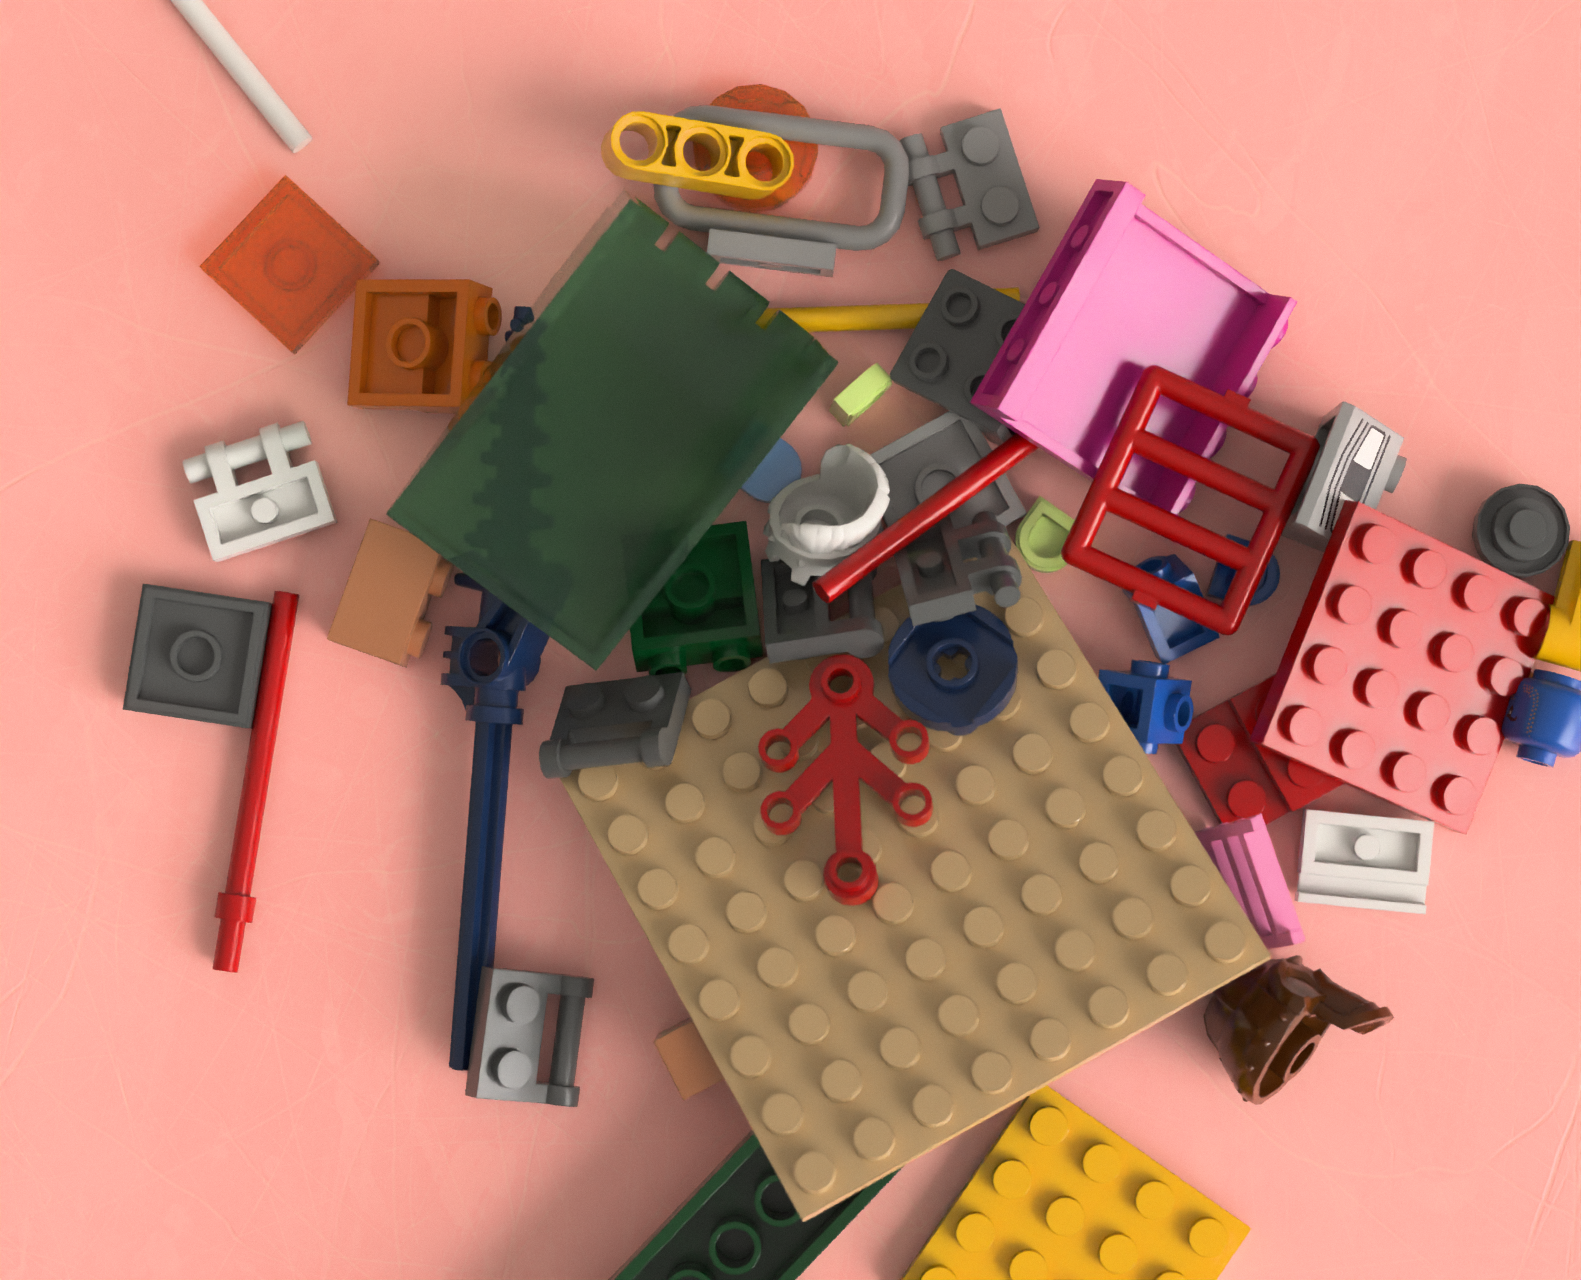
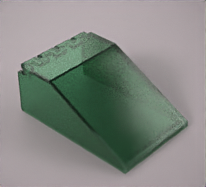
[386,188,839,671]

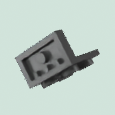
[890,269,1025,446]

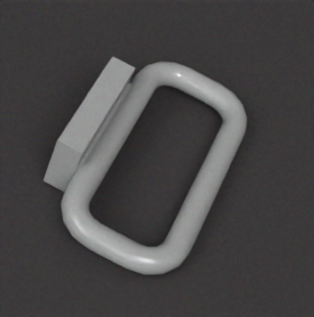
[653,105,910,277]

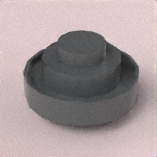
[1472,483,1570,579]

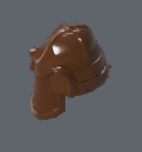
[1203,955,1394,1105]

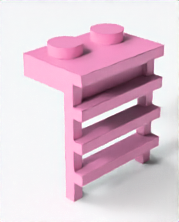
[1194,814,1306,949]

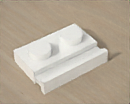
[1294,809,1435,915]

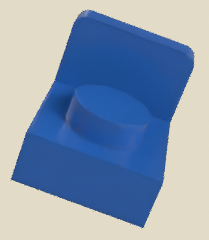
[1122,554,1220,664]

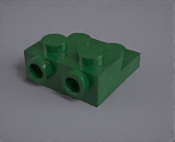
[620,521,763,676]

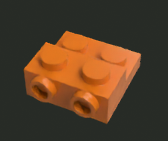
[347,279,502,414]

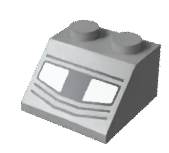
[1281,401,1407,552]

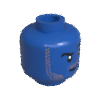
[1502,669,1581,768]

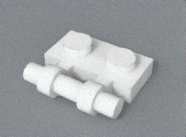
[182,420,338,562]

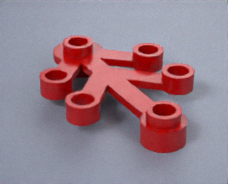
[758,654,933,906]

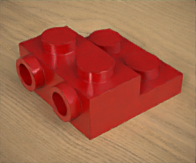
[1176,673,1345,825]

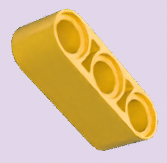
[601,111,794,200]

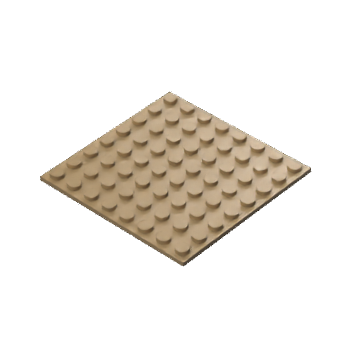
[560,536,1271,1222]

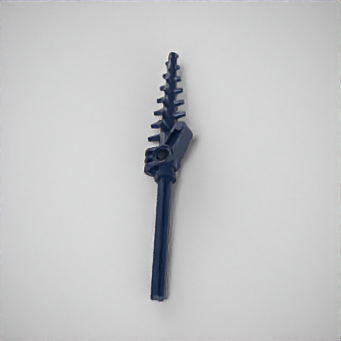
[440,306,572,1071]

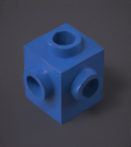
[1098,659,1193,754]

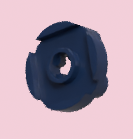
[888,605,1018,736]

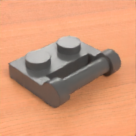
[761,559,884,664]
[539,672,692,779]
[465,966,594,1107]

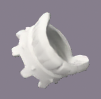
[763,443,890,586]

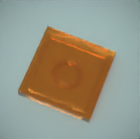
[199,174,380,355]

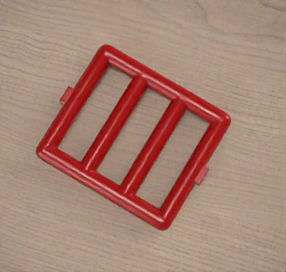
[1061,365,1320,636]

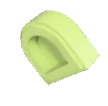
[829,363,893,427]
[1014,496,1074,573]

